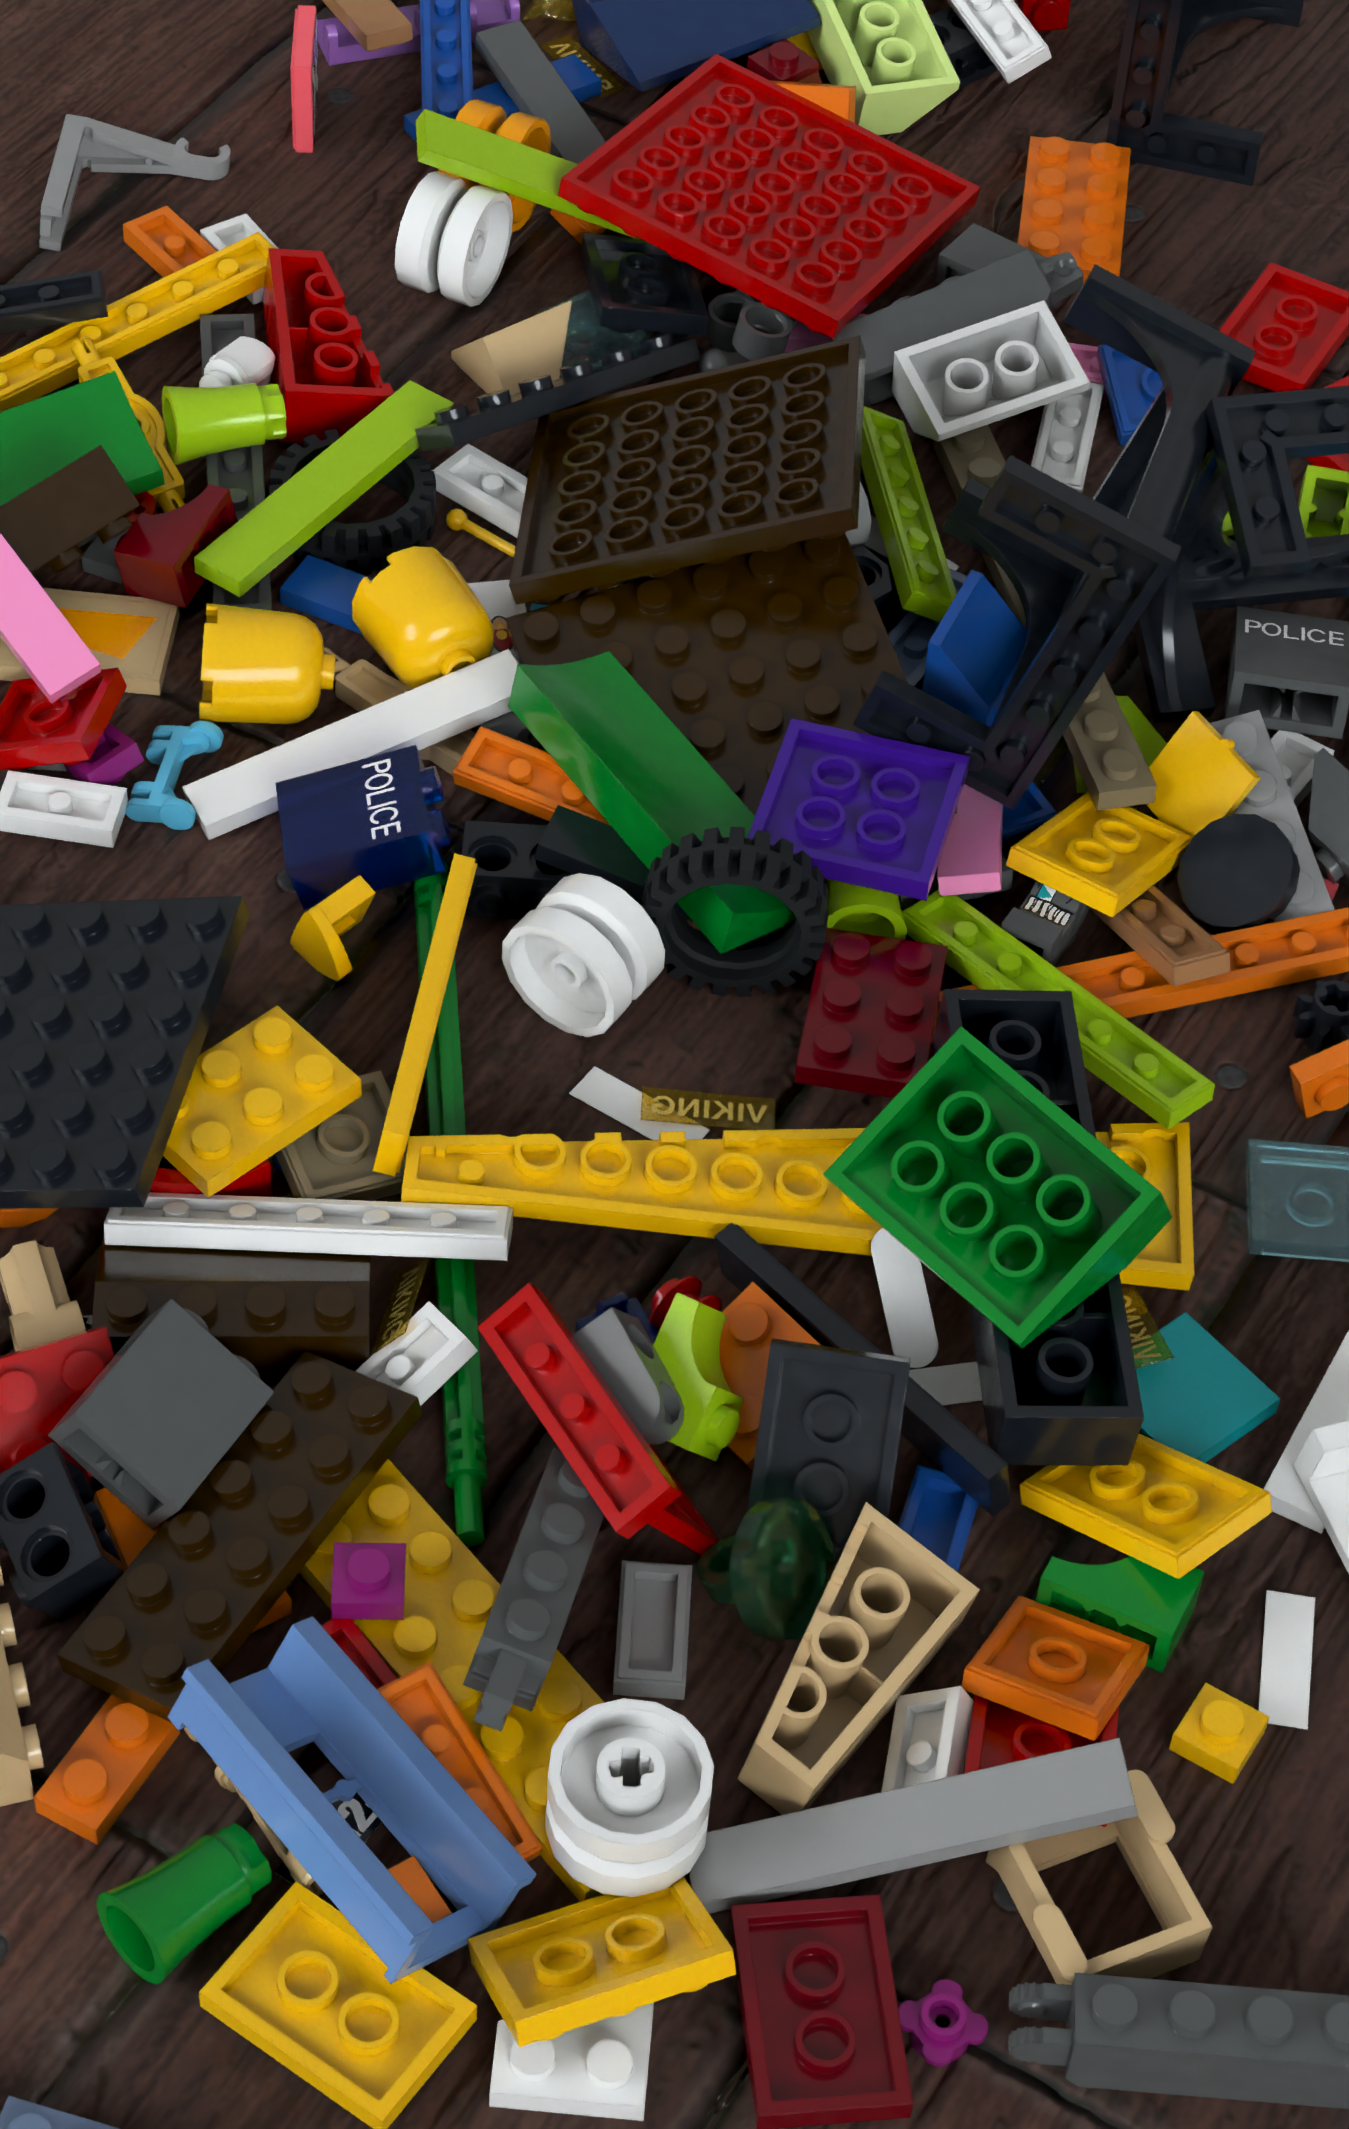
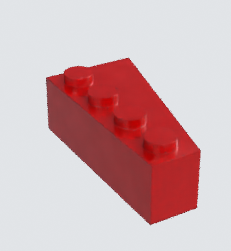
[262,248,394,444]

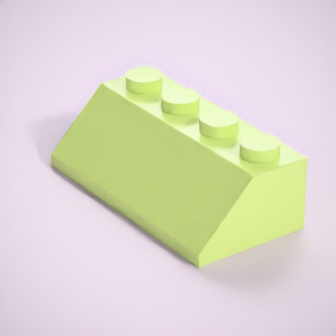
[807,0,960,135]

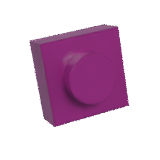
[64,723,144,785]
[331,1542,406,1620]

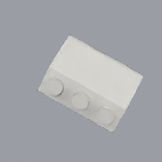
[892,300,1090,442]

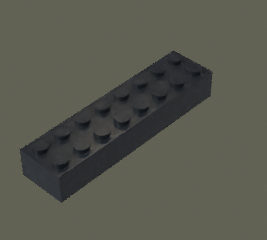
[932,989,1144,1466]

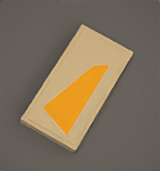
[0,588,180,696]

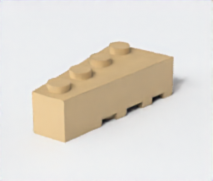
[737,1502,980,1815]

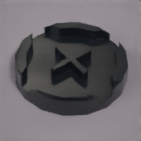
[1177,814,1300,933]

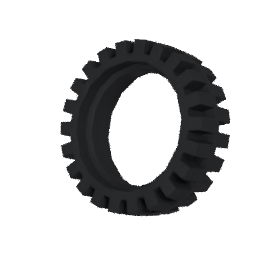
[269,428,437,576]
[641,827,828,997]

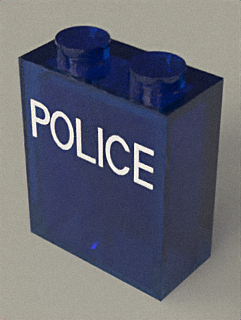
[275,745,451,910]

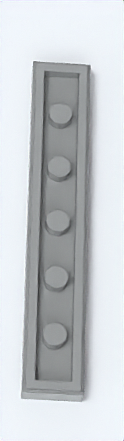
[689,1738,1138,1914]

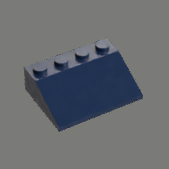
[572,0,821,92]

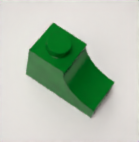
[1036,1556,1204,1673]

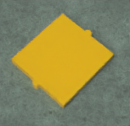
[1146,711,1261,838]

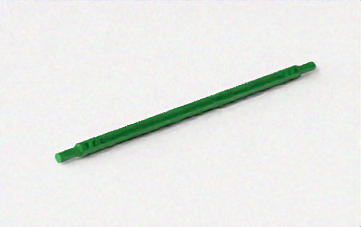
[413,819,488,1547]

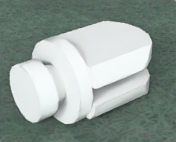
[199,336,275,387]

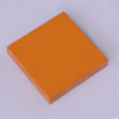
[961,1596,1150,1741]

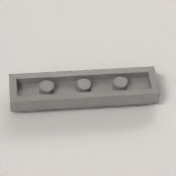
[1210,710,1335,923]

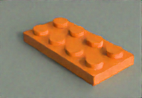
[1017,136,1131,284]

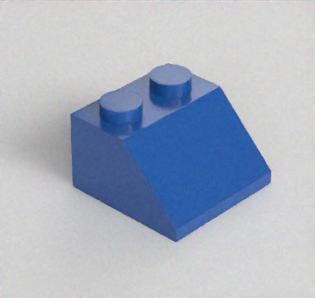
[922,570,1026,727]

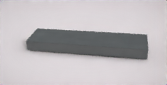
[474,20,606,164]

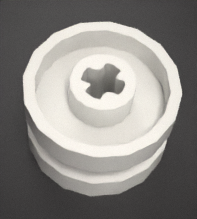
[395,171,513,307]
[502,873,665,1037]
[545,1698,714,1897]

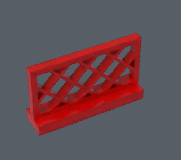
[477,1283,723,1559]

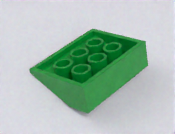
[823,1026,1172,1349]

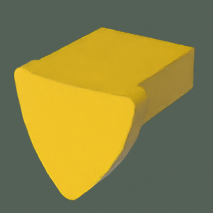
[290,875,376,981]

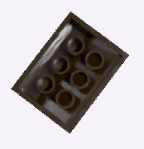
[92,1216,371,1385]

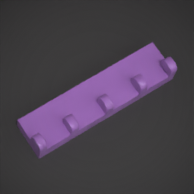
[317,0,520,66]

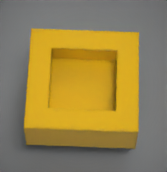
[1169,1683,1270,1784]

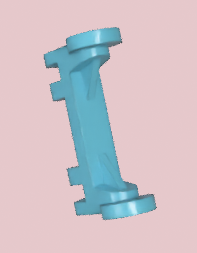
[125,721,224,830]

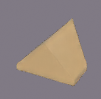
[451,300,572,396]

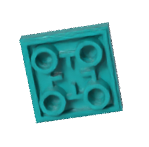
[1133,1312,1280,1463]

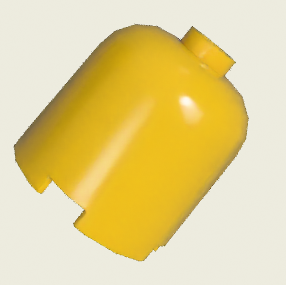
[352,546,494,689]
[199,603,335,724]

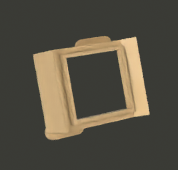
[985,1770,1212,1985]

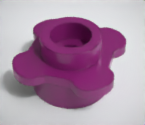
[898,1980,988,2066]

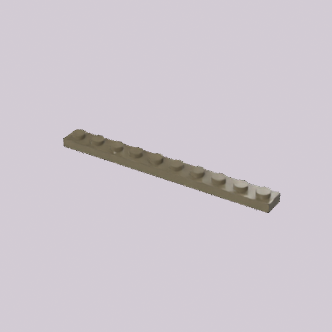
[933,425,1157,810]

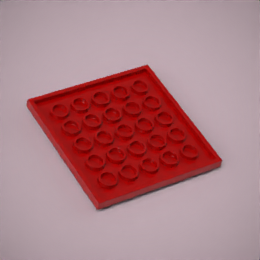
[558,54,981,338]

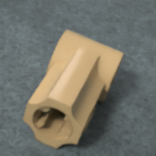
[0,1240,86,1352]

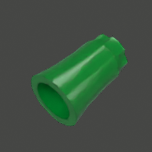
[96,1823,272,1984]

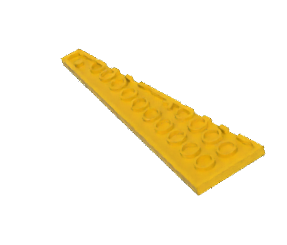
[401,1122,1194,1291]

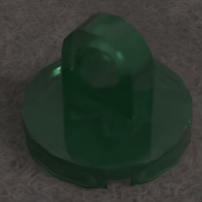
[696,1497,834,1641]

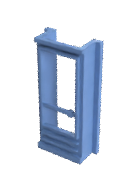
[167,1616,537,1984]

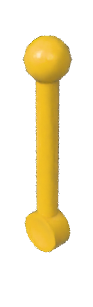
[446,508,516,558]

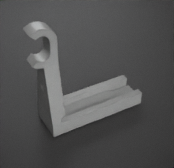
[39,114,231,251]

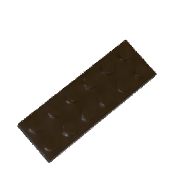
[57,1351,422,1723]

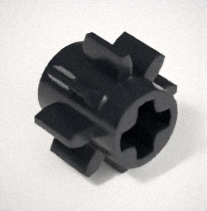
[1293,980,1349,1054]

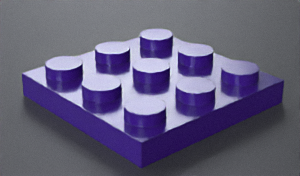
[747,718,970,901]

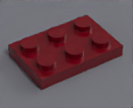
[794,928,948,1098]
[729,1894,913,2129]

